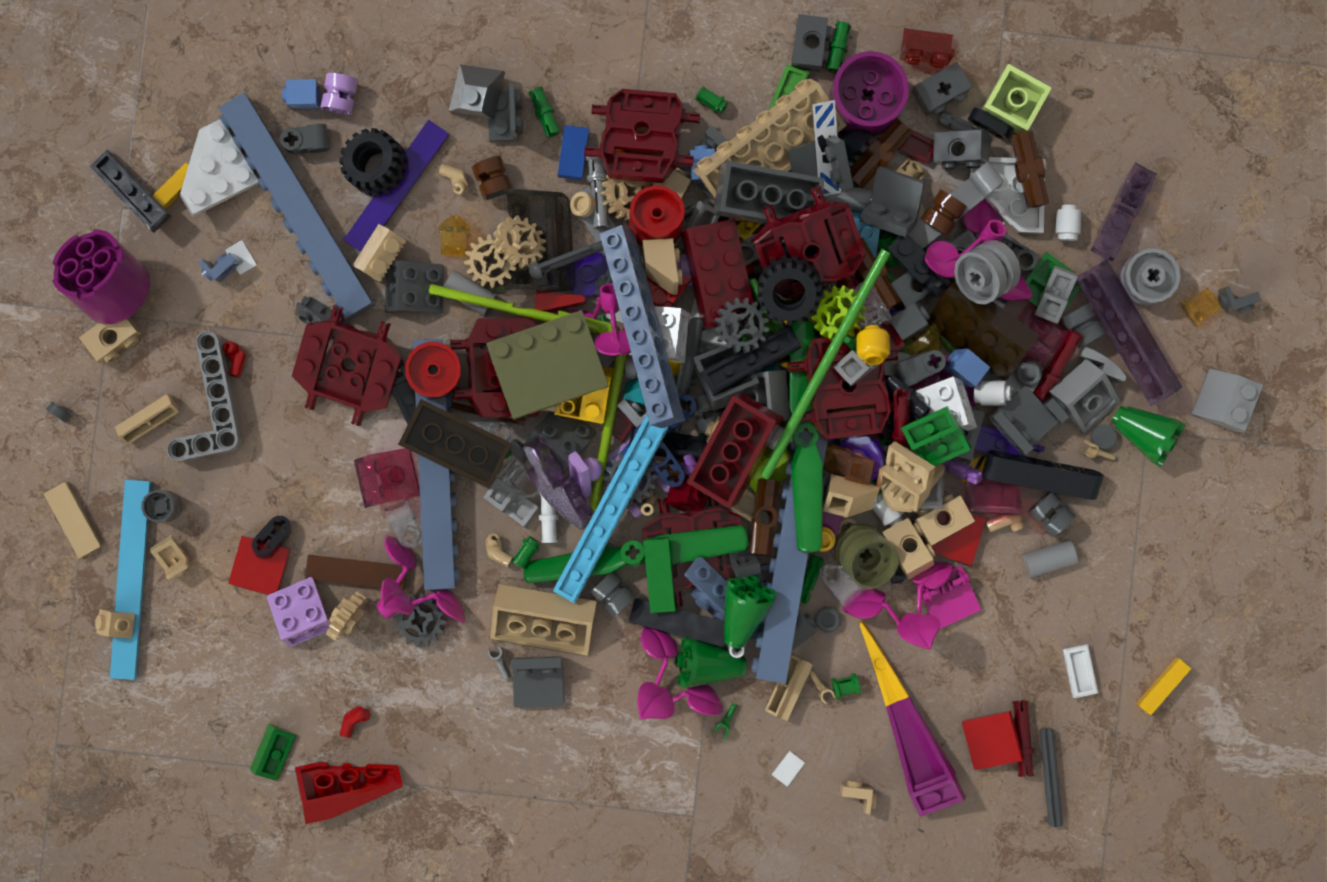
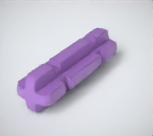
[943,458,983,485]

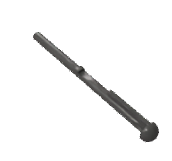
[529,199,710,280]

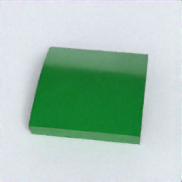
[1025,252,1086,314]
[901,406,972,466]

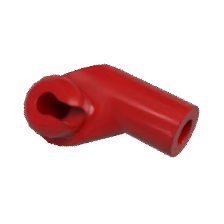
[223,341,246,378]
[339,706,370,738]

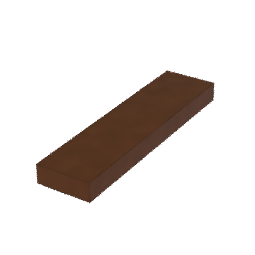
[305,555,407,590]

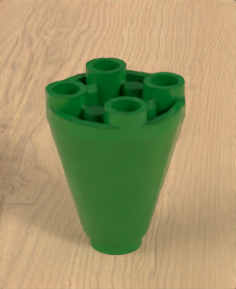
[1111,405,1186,468]
[723,575,777,648]
[675,637,746,688]

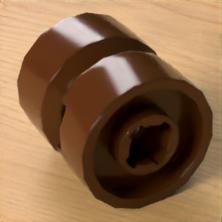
[472,156,513,200]
[921,189,967,236]

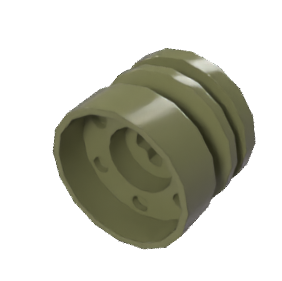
[834,523,899,589]

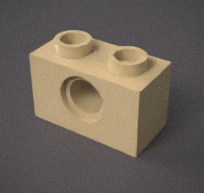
[79,317,143,363]
[914,493,975,546]
[882,518,936,580]

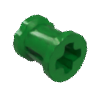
[831,673,861,700]

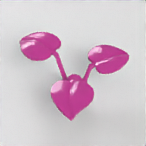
[924,199,1032,301]
[550,283,631,355]
[377,535,465,623]
[843,561,953,650]
[637,626,723,719]

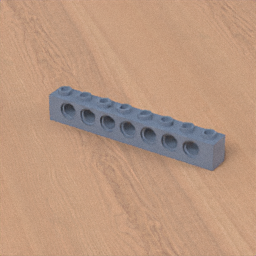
[600,225,685,428]

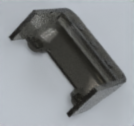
[486,188,575,295]

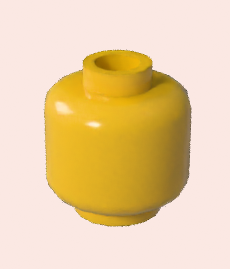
[856,325,890,365]

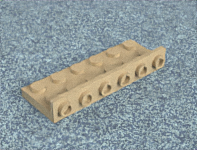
[693,79,847,199]

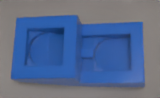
[558,125,589,180]

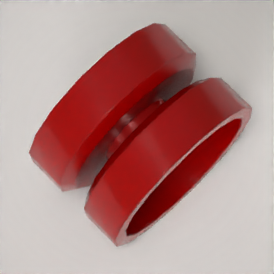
[629,185,685,246]
[405,342,461,399]

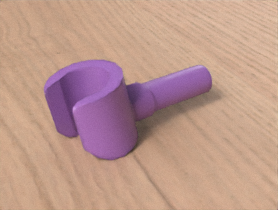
[681,454,697,474]

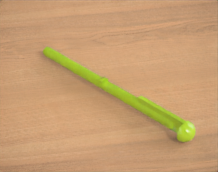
[429,284,620,335]
[586,354,626,526]

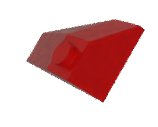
[295,762,403,824]

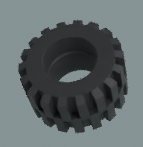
[339,128,408,197]
[757,255,822,325]

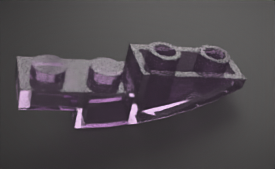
[1090,163,1157,262]
[522,435,593,530]

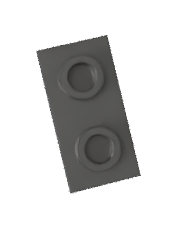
[295,296,347,339]

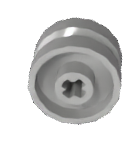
[954,240,1021,304]
[1118,248,1181,307]

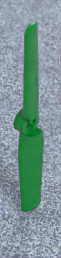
[789,320,823,553]
[523,525,749,583]

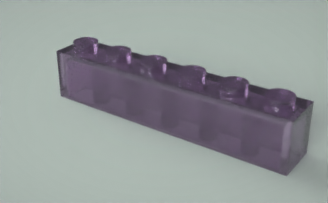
[1076,259,1182,406]

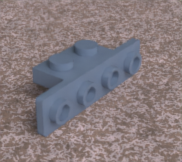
[684,557,765,640]

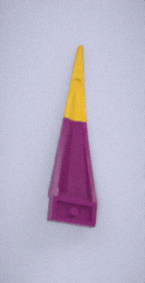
[860,621,966,817]

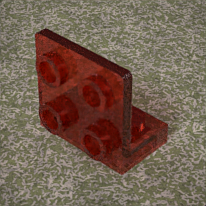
[899,28,955,68]

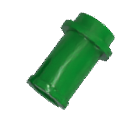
[695,86,728,114]
[878,234,898,267]
[512,536,540,569]

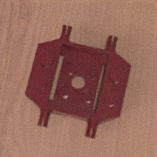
[584,89,700,183]
[752,186,866,300]
[292,305,403,426]
[450,318,540,419]
[787,334,898,440]
[642,495,742,607]

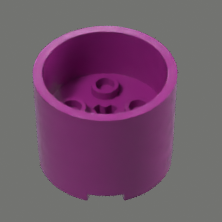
[829,51,909,137]
[52,229,150,324]

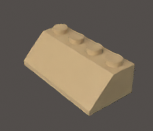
[490,584,597,656]

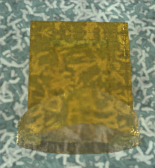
[439,215,469,256]
[1180,288,1222,327]
[906,323,942,356]

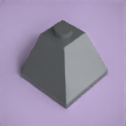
[448,64,505,120]

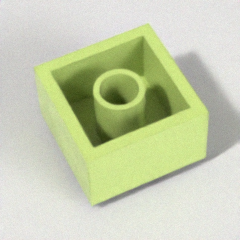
[982,64,1052,134]

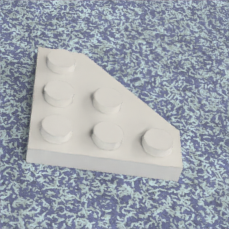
[180,120,259,217]
[970,157,1046,234]

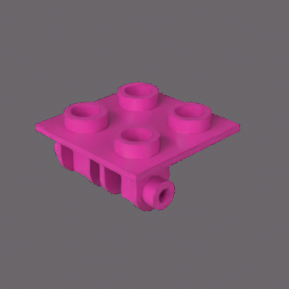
[916,565,982,629]

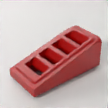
[535,293,586,312]

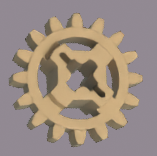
[600,175,652,221]
[493,215,546,269]
[464,234,517,289]
[326,591,368,641]

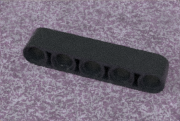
[982,450,1104,500]

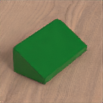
[250,724,296,781]

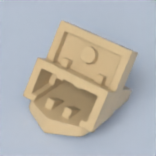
[876,441,945,512]

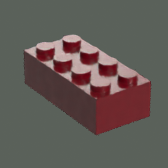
[681,219,754,330]
[687,392,784,509]

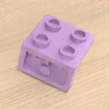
[267,577,331,648]

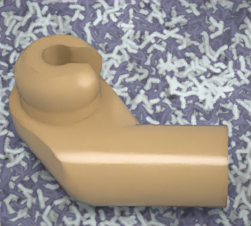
[438,163,469,195]
[639,489,657,516]
[986,514,1024,532]
[485,533,514,568]

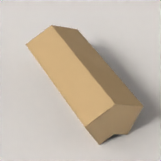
[115,394,179,445]
[765,654,813,721]

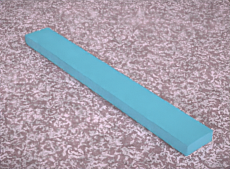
[553,415,670,603]
[110,480,152,680]

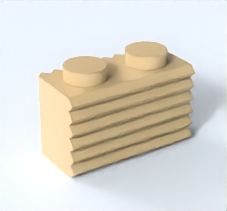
[352,224,406,282]

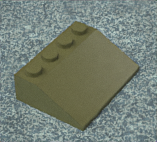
[486,310,609,420]

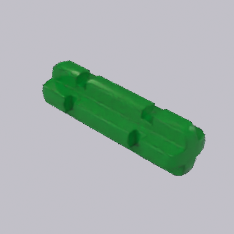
[800,555,824,603]

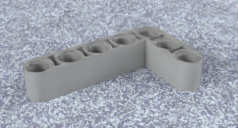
[908,161,1004,249]
[167,331,243,461]

